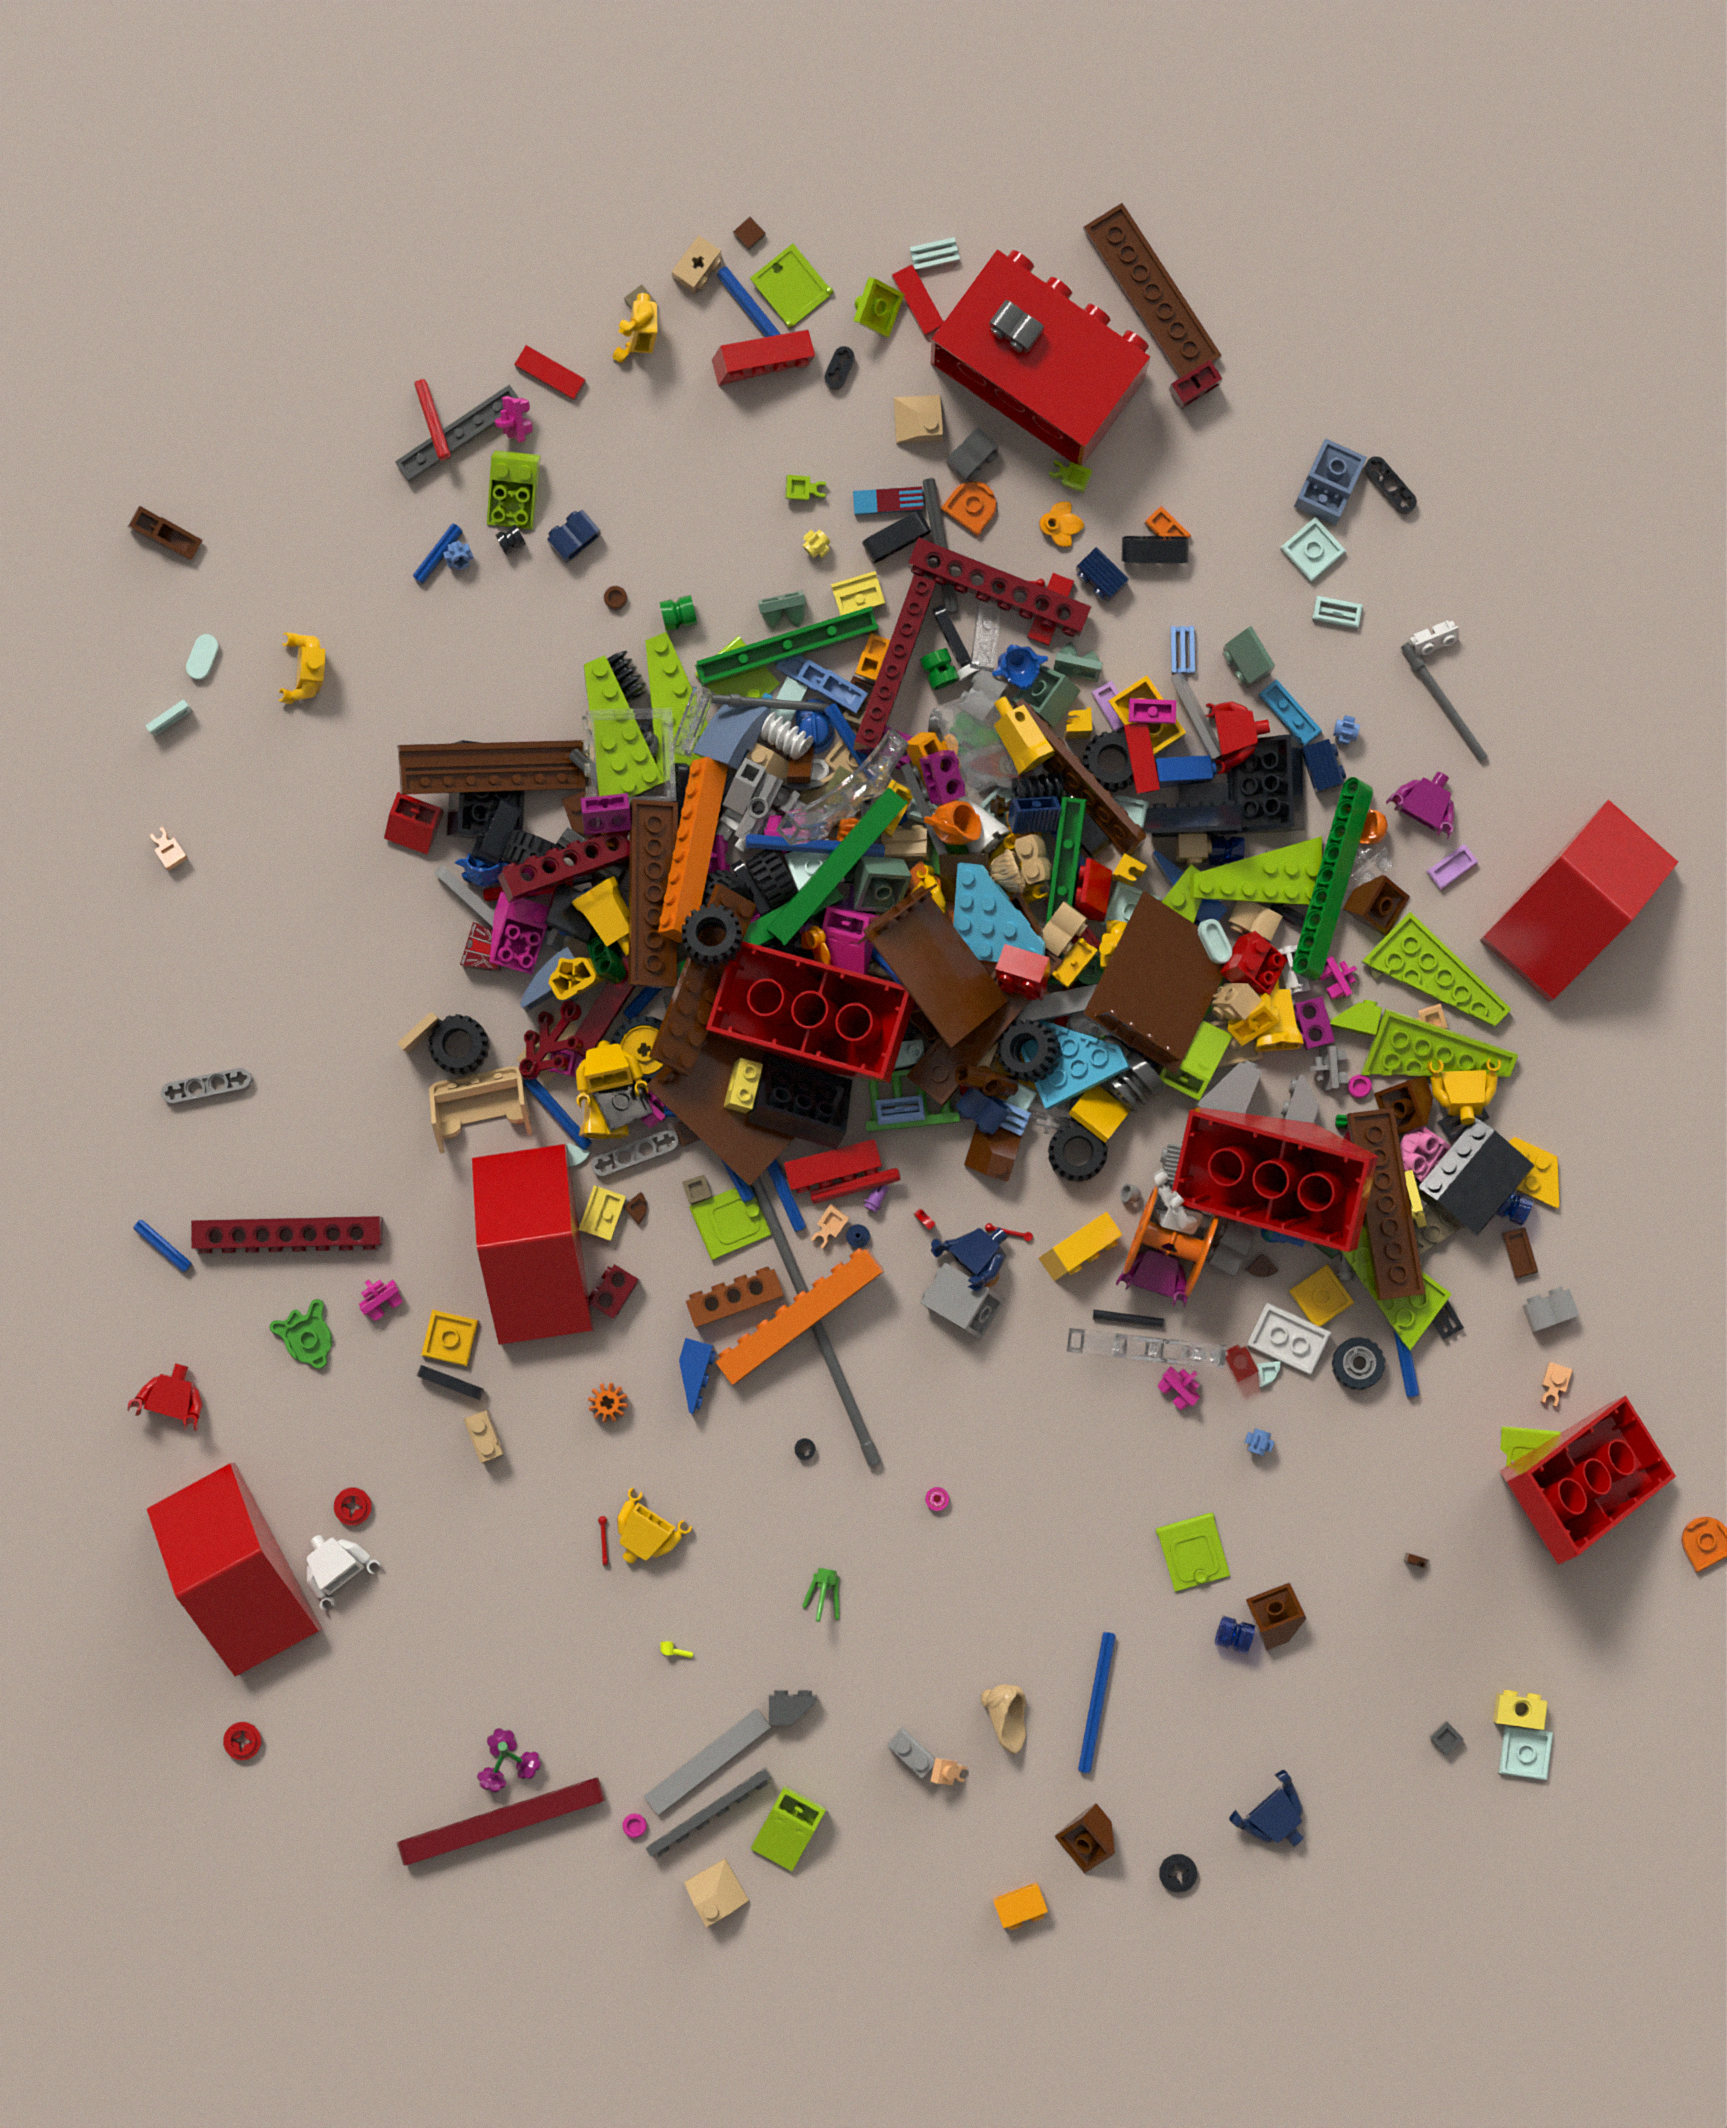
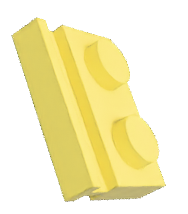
[831,571,885,616]
[1405,1170,1427,1228]
[578,1185,626,1241]

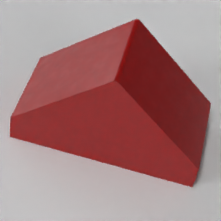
[1480,799,1678,1002]
[706,941,915,1084]
[1171,1107,1378,1252]
[472,1144,594,1345]
[1500,1395,1676,1565]
[147,1463,323,1677]

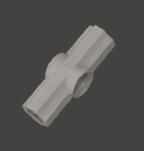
[734,772,784,840]

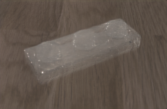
[970,602,1002,672]
[670,686,715,757]

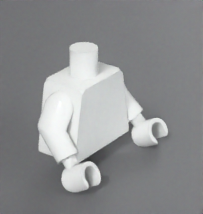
[1152,1169,1210,1234]
[306,1535,381,1611]

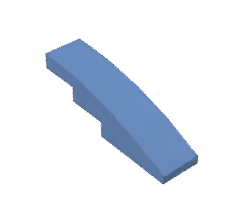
[775,656,868,714]

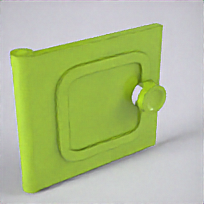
[750,243,834,329]
[695,636,780,705]
[689,1185,771,1261]
[1500,1426,1561,1466]
[1156,1512,1230,1592]

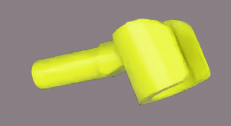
[660,1641,693,1658]

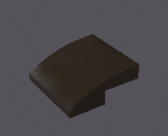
[939,853,990,902]

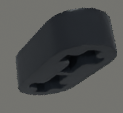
[824,346,854,390]

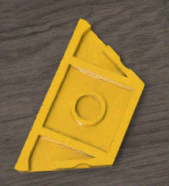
[1508,1137,1559,1209]

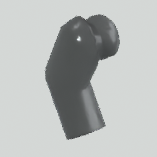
[643,732,659,758]

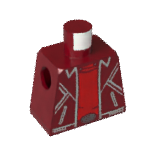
[460,922,501,972]

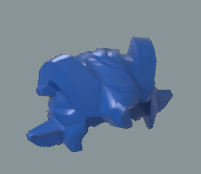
[992,644,1048,690]
[455,853,511,887]

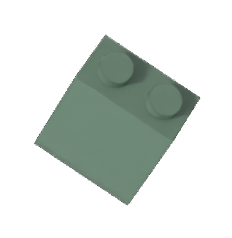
[1222,626,1275,688]
[1011,665,1081,728]
[854,856,912,912]

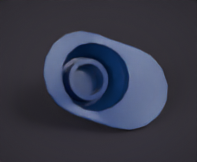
[796,698,834,754]

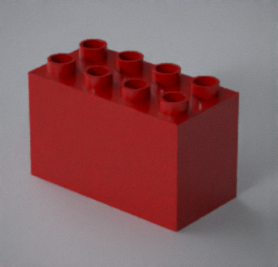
[930,249,1151,466]

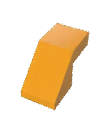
[855,633,890,681]

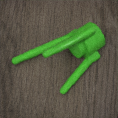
[802,1568,839,1622]

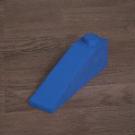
[1152,850,1228,927]

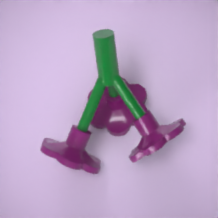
[477,1728,541,1793]

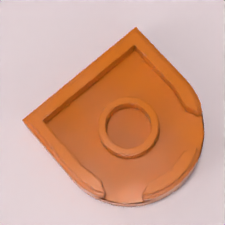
[941,481,996,537]
[1681,1517,1727,1573]

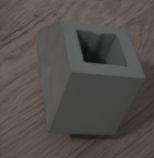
[769,1690,817,1725]

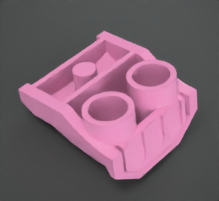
[1400,1126,1451,1183]

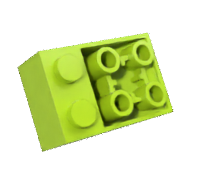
[487,450,541,530]
[1159,1020,1233,1101]
[750,1785,826,1871]

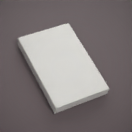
[1247,1302,1331,1375]

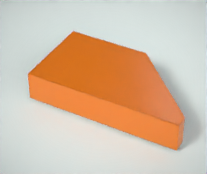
[1144,506,1191,538]

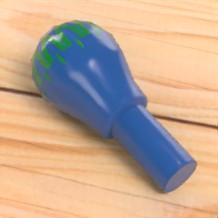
[1261,1228,1306,1247]

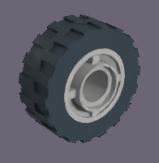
[1332,1337,1386,1390]

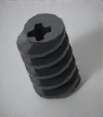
[607,650,646,703]
[1011,772,1064,801]

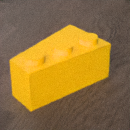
[1038,1211,1123,1281]

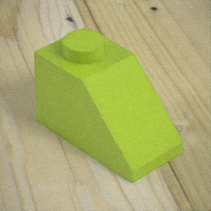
[1329,1000,1382,1037]

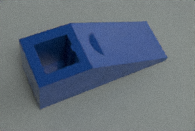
[679,1338,716,1414]

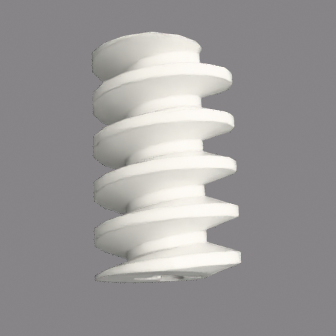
[761,712,814,760]

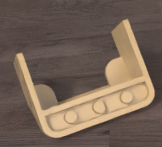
[429,1066,532,1154]

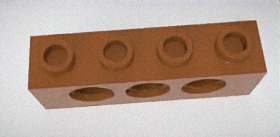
[686,1266,784,1328]

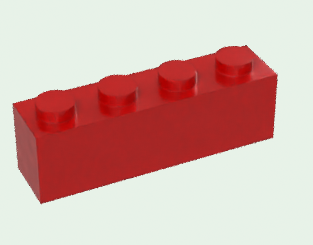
[784,1139,882,1194]

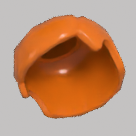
[1359,809,1388,845]

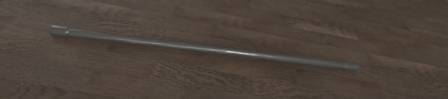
[751,1176,881,1466]

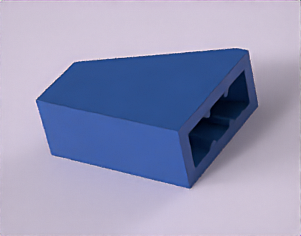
[1155,755,1216,788]

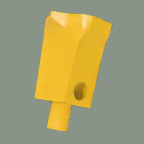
[994,696,1055,776]
[571,876,629,956]
[548,958,606,1000]
[1254,978,1304,1052]
[579,1090,629,1139]

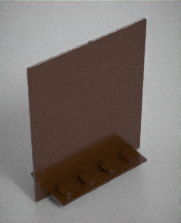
[858,884,1008,1048]
[1083,891,1225,1074]
[646,1031,795,1186]

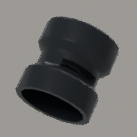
[495,524,526,555]

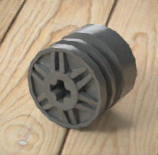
[1105,1051,1166,1113]

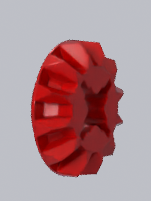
[334,1487,372,1525]
[223,1722,262,1760]

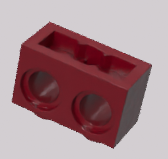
[1169,360,1223,409]
[589,1264,640,1319]

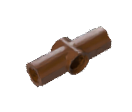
[955,1064,1018,1097]

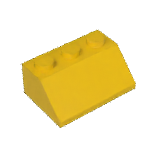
[1108,675,1186,755]

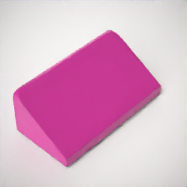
[1128,699,1177,724]

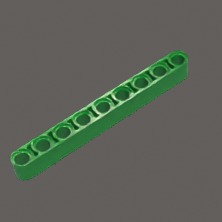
[1292,777,1373,981]

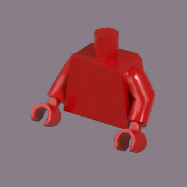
[1206,701,1270,774]
[127,1363,203,1431]

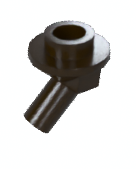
[990,795,1015,818]

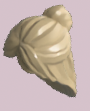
[989,849,1026,893]
[981,1684,1027,1754]

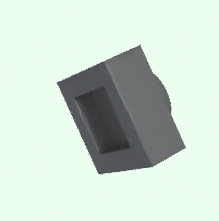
[1429,1721,1464,1755]

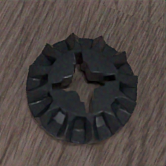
[1159,1854,1197,1893]

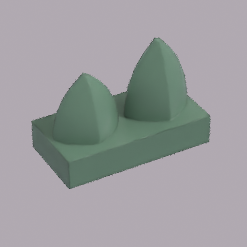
[757,590,806,627]
[1053,642,1103,682]

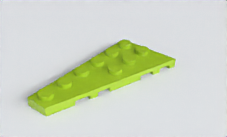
[645,631,708,786]
[583,655,664,799]
[1361,912,1511,1027]
[1361,1008,1518,1077]

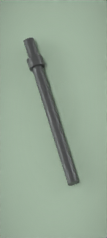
[1400,642,1488,761]
[710,693,846,714]

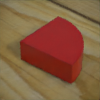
[914,1208,936,1231]

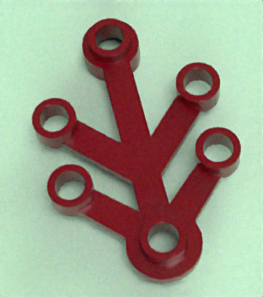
[519,1001,582,1080]

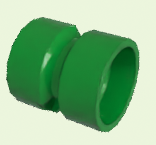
[659,595,698,631]
[920,648,959,690]
[1076,956,1104,986]

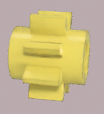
[802,530,831,558]

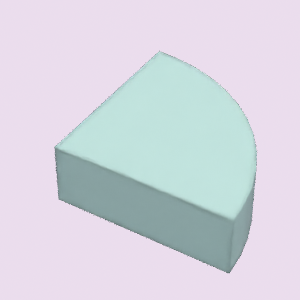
[567,1143,590,1167]
[1256,1361,1280,1387]

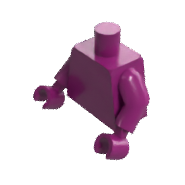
[1386,771,1454,839]
[1116,1243,1188,1307]

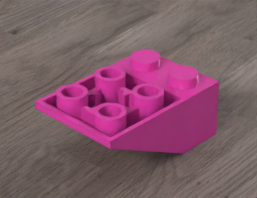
[490,892,549,975]
[822,905,880,975]

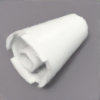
[955,797,1011,854]

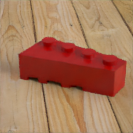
[712,330,815,386]

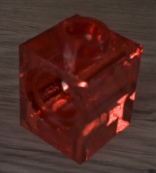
[1223,1344,1259,1382]

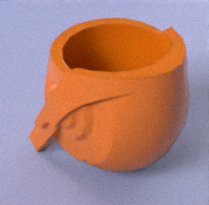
[924,801,981,845]

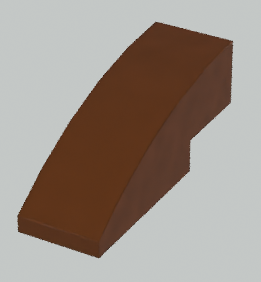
[127,506,202,560]

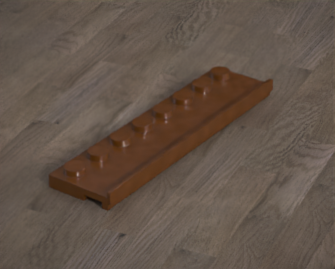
[397,740,586,795]

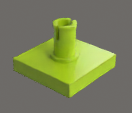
[853,277,904,338]

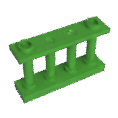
[861,1070,960,1133]

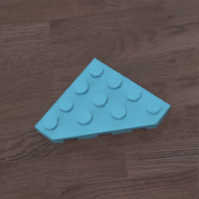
[953,862,1046,962]
[1014,1021,1131,1110]

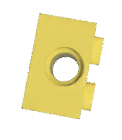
[724,1058,763,1113]
[1493,1690,1548,1730]

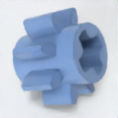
[443,541,474,571]
[1333,715,1360,745]
[1244,1428,1275,1456]

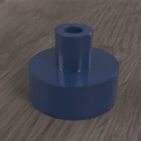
[846,1224,870,1248]

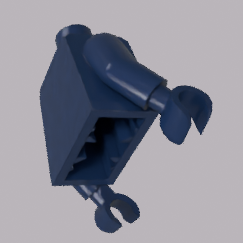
[931,1227,1008,1292]
[1229,1769,1304,1847]

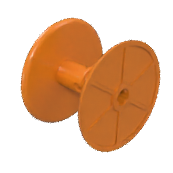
[1123,1186,1219,1297]

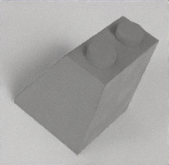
[1194,1060,1262,1113]
[921,1263,1005,1340]

